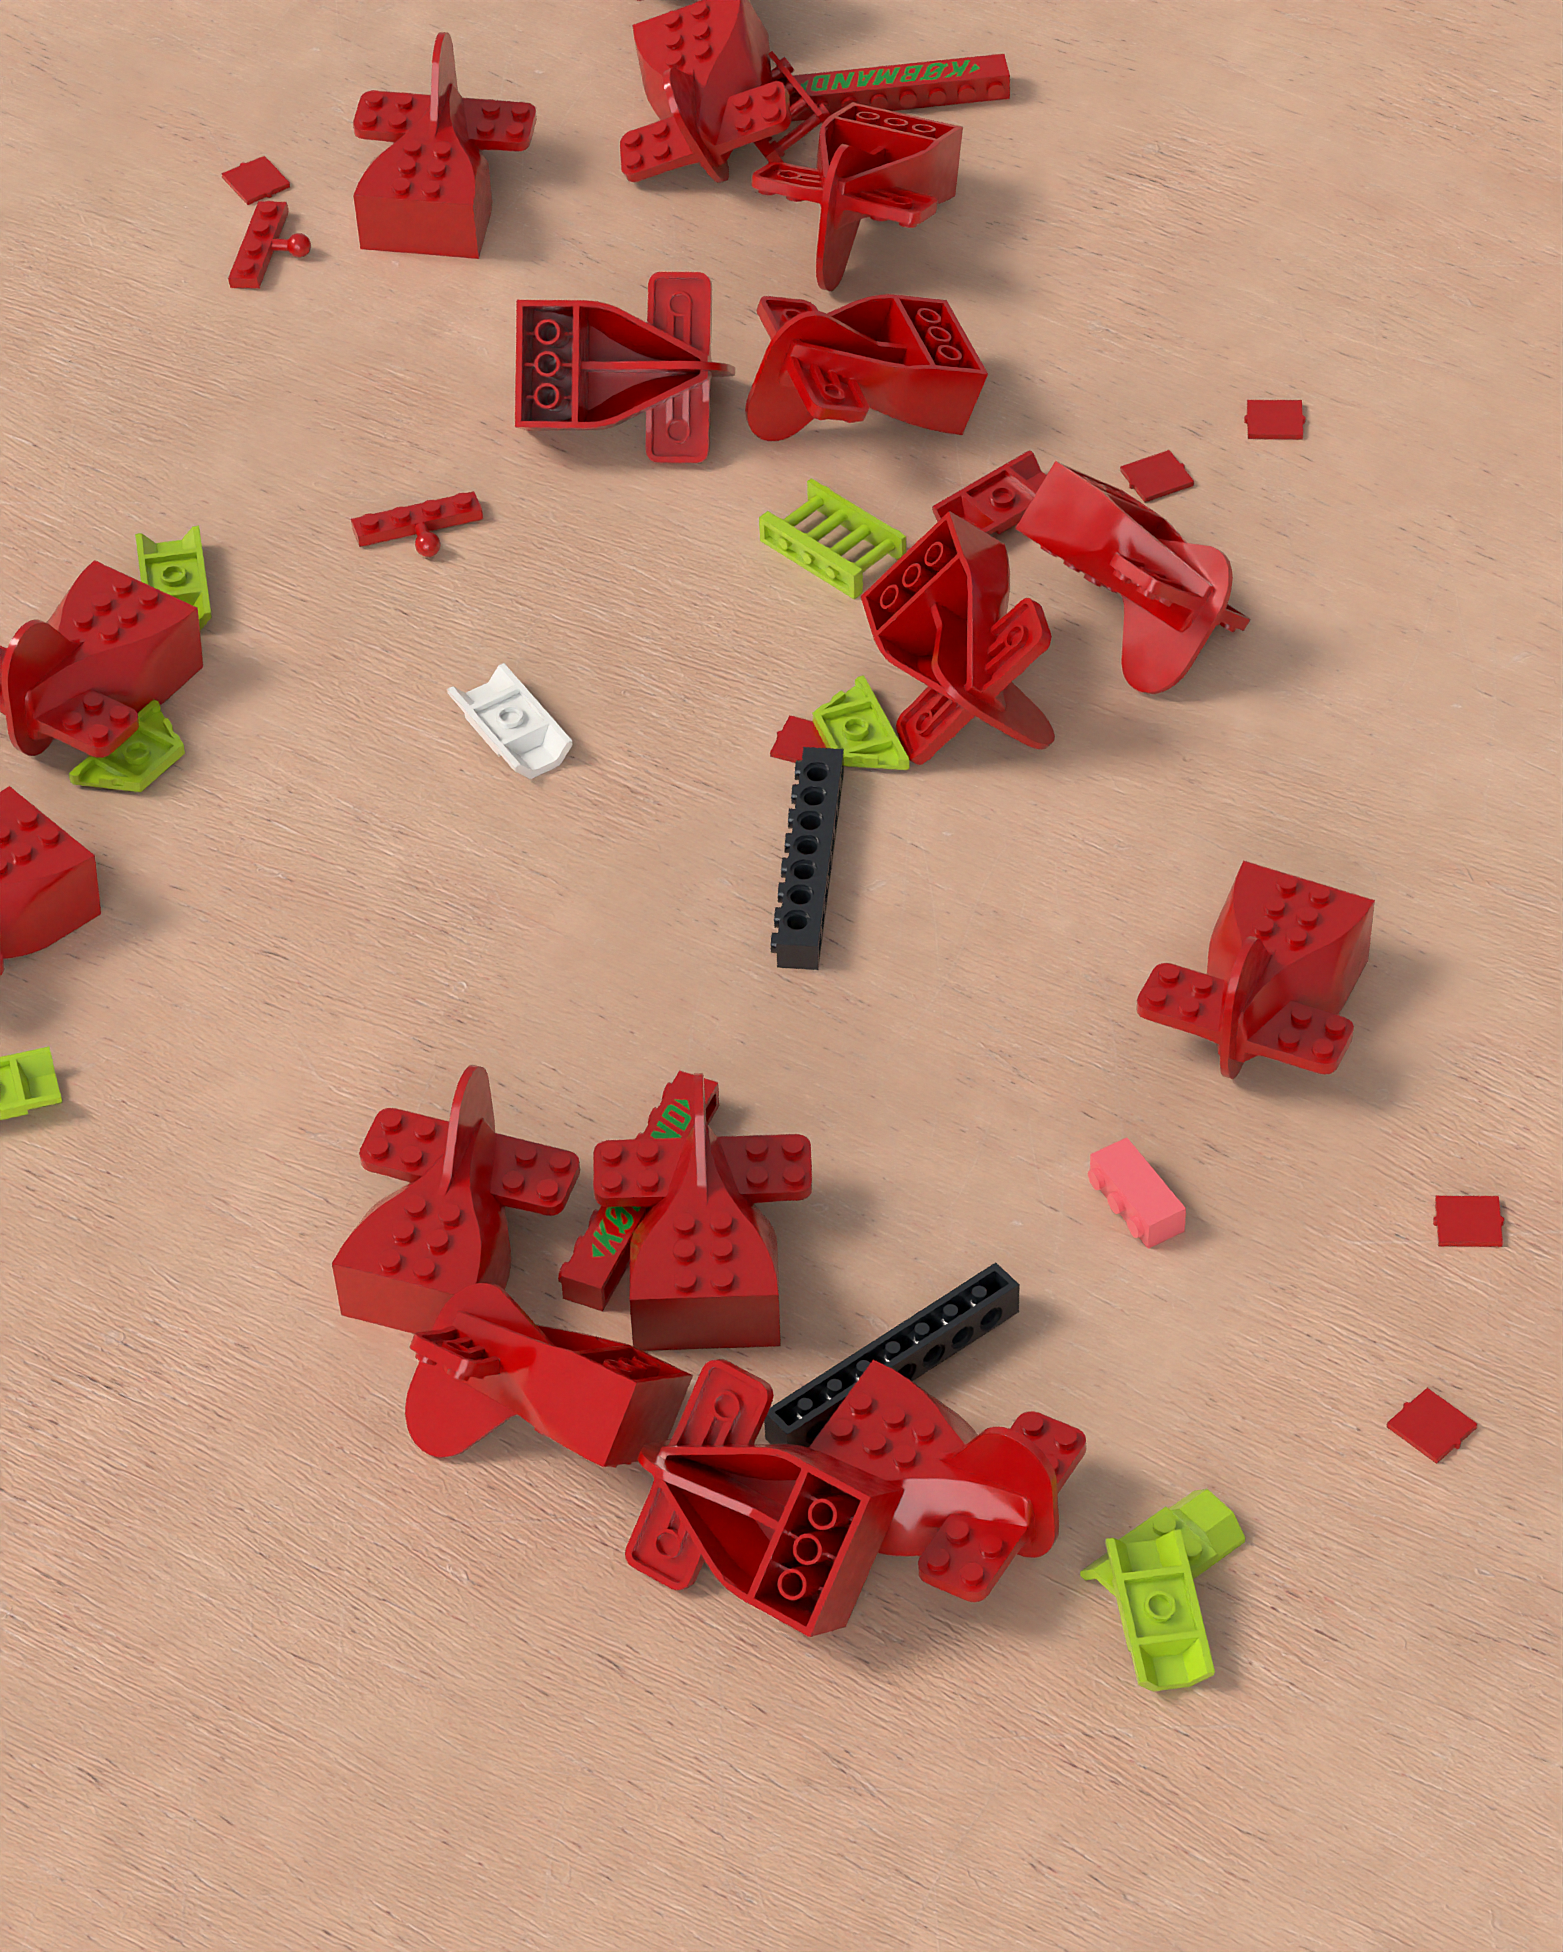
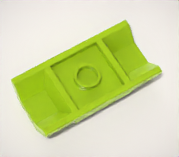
[135,525,212,630]
[0,1046,62,1120]
[1080,1489,1245,1597]
[1105,1529,1215,1692]

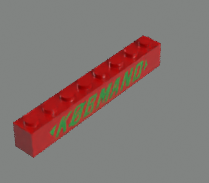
[778,54,1010,121]
[558,1070,720,1312]

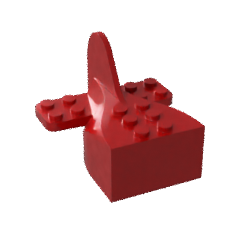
[620,0,791,183]
[353,32,537,259]
[751,102,963,291]
[515,272,736,463]
[745,294,988,441]
[1015,461,1251,694]
[860,511,1055,765]
[0,560,203,758]
[0,786,101,975]
[1136,860,1375,1079]
[332,1065,581,1334]
[593,1073,812,1351]
[405,1283,693,1468]
[625,1359,905,1637]
[809,1360,1087,1602]

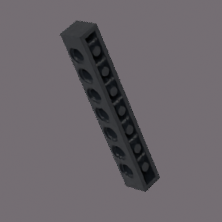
[770,747,844,970]
[764,1262,1020,1448]

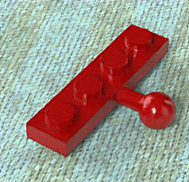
[228,201,311,289]
[351,491,483,557]

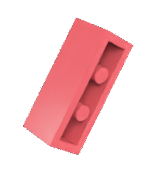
[1088,1137,1186,1249]

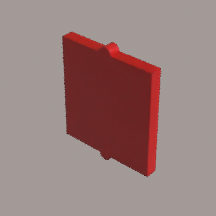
[222,156,290,205]
[1244,400,1306,440]
[1120,450,1194,503]
[770,715,826,763]
[1433,1195,1505,1247]
[1386,1387,1477,1464]

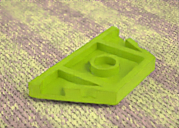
[812,675,910,770]
[69,699,185,792]

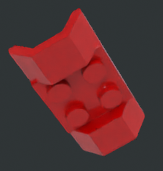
[932,450,1047,535]

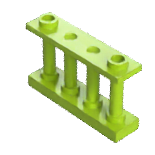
[759,478,906,600]

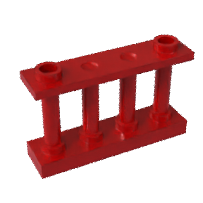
[753,51,831,163]

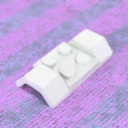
[447,663,573,779]

